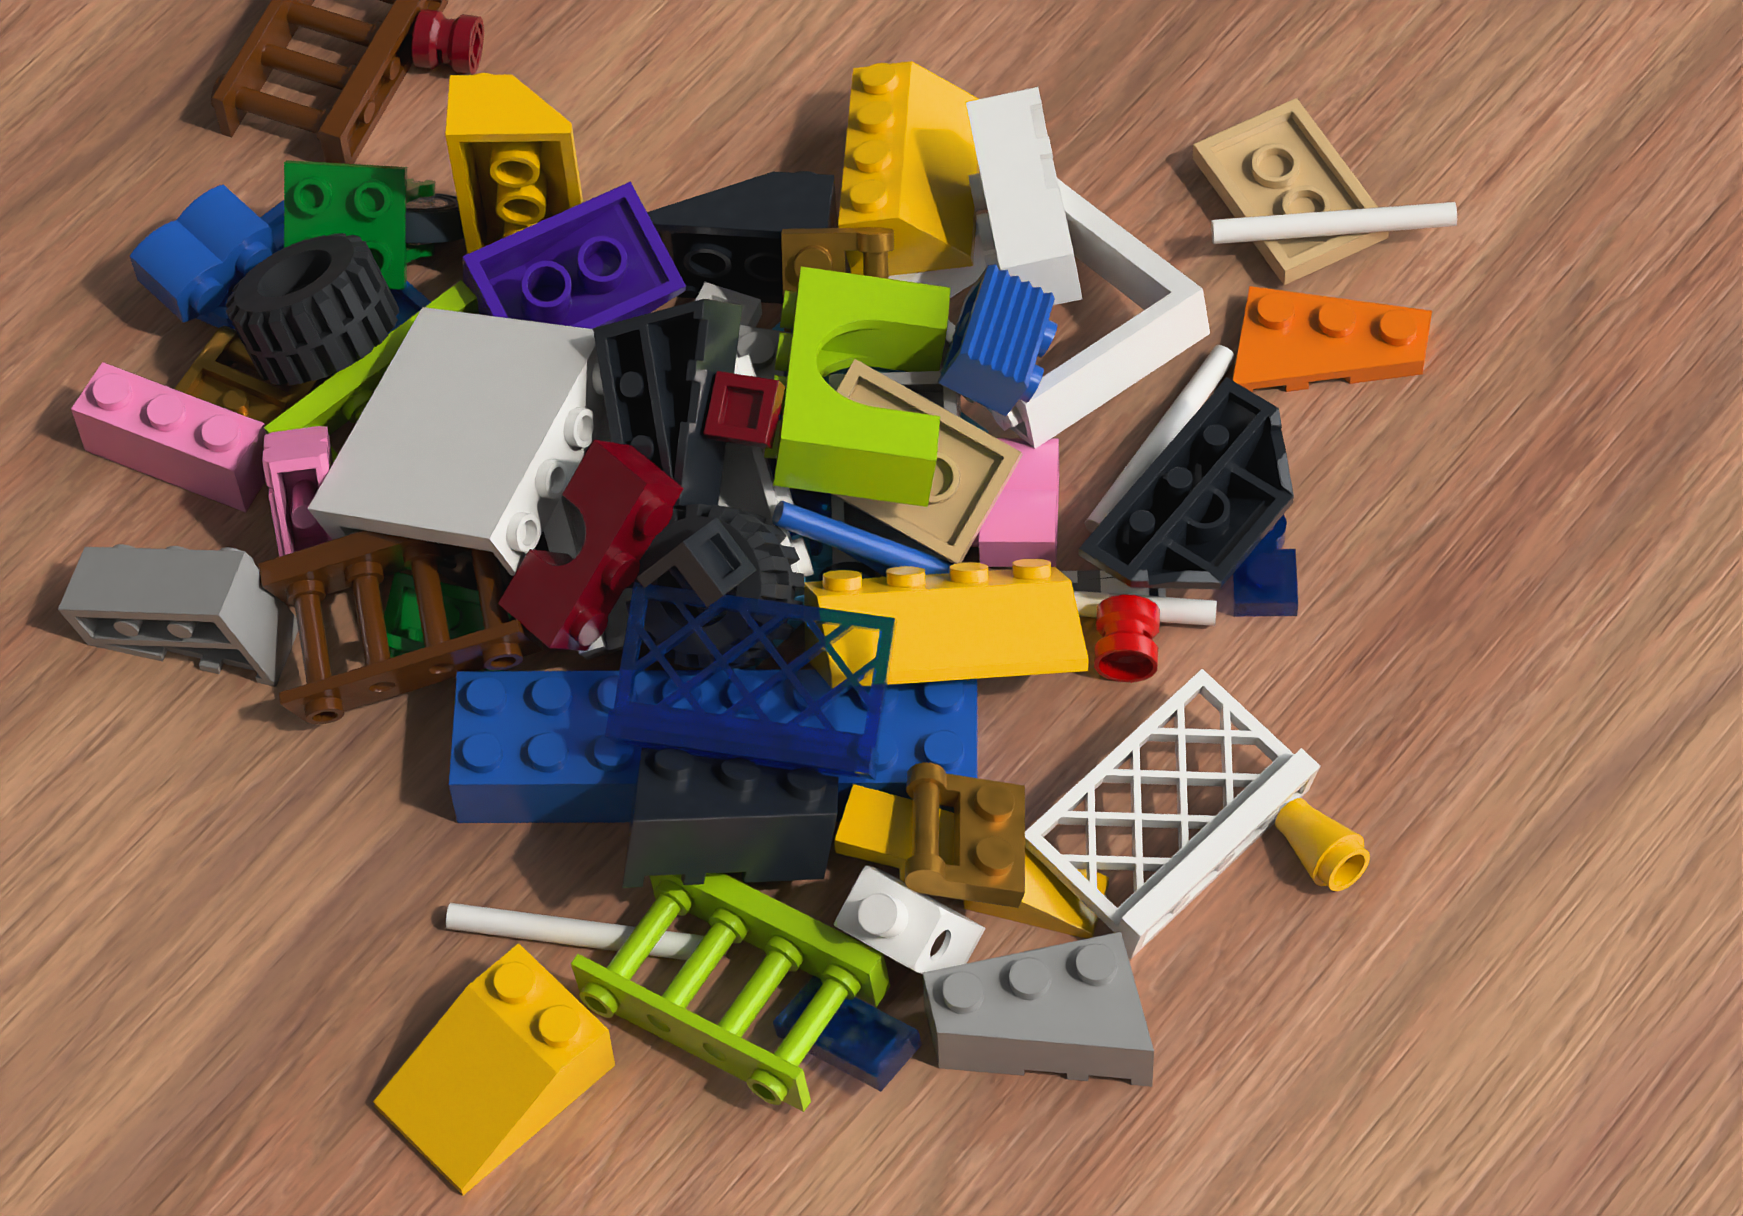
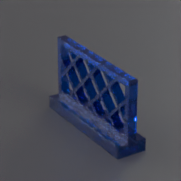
[605,582,897,780]

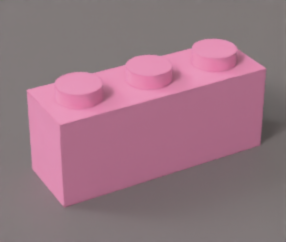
[71,362,266,512]

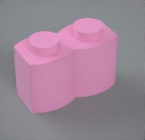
[971,438,1059,567]

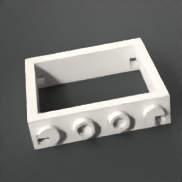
[888,178,1210,449]

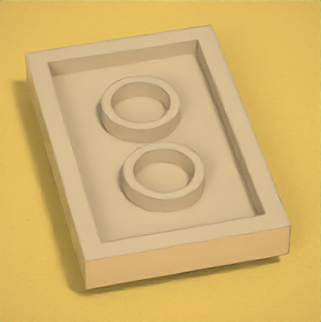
[1193,98,1389,285]
[832,359,1023,564]

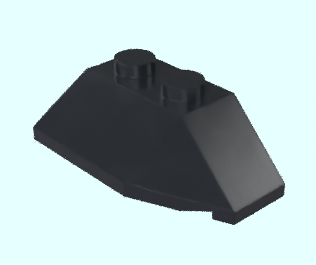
[1078,378,1294,590]

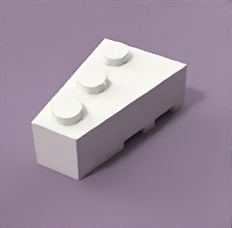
[966,87,1082,305]

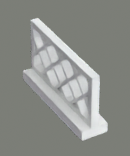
[1025,669,1320,959]

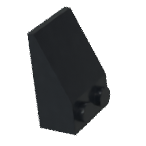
[647,171,838,304]

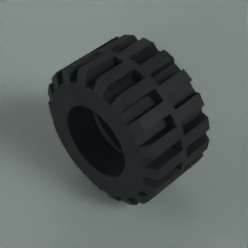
[226,233,399,385]
[625,504,805,670]

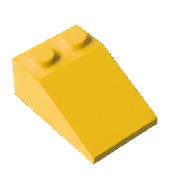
[373,943,615,1196]

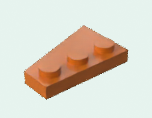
[1233,286,1432,392]

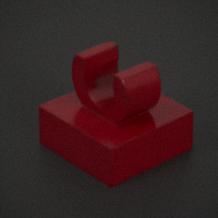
[704,371,785,449]

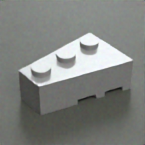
[923,932,1154,1087]

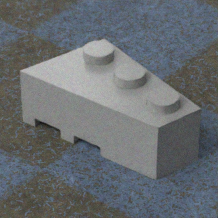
[58,544,298,687]

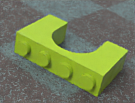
[764,266,951,507]

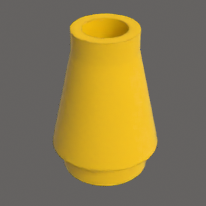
[1275,798,1370,891]

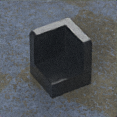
[636,517,757,610]

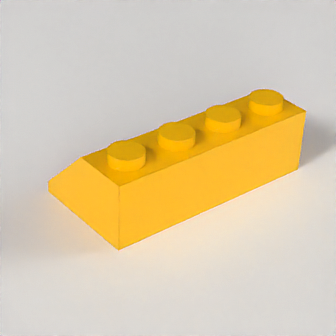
[838,61,979,276]
[445,73,583,254]
[804,559,1088,688]

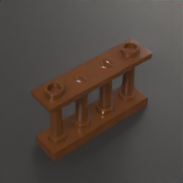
[211,0,448,164]
[259,530,543,724]

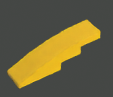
[834,784,1109,939]

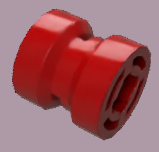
[1094,594,1160,683]

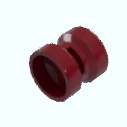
[412,9,484,75]

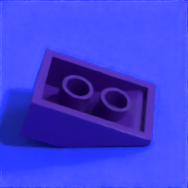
[463,181,686,329]

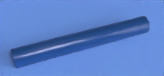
[772,501,954,575]

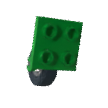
[284,160,464,290]

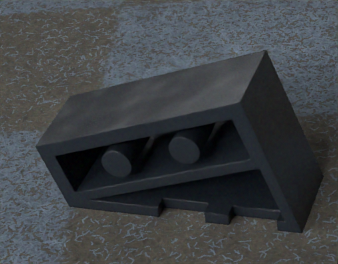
[593,299,742,511]
[622,747,839,888]

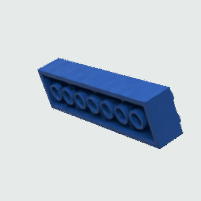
[449,670,978,823]

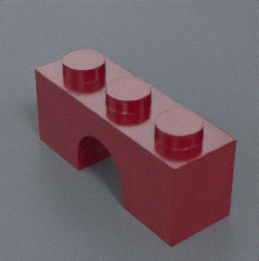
[498,440,684,651]

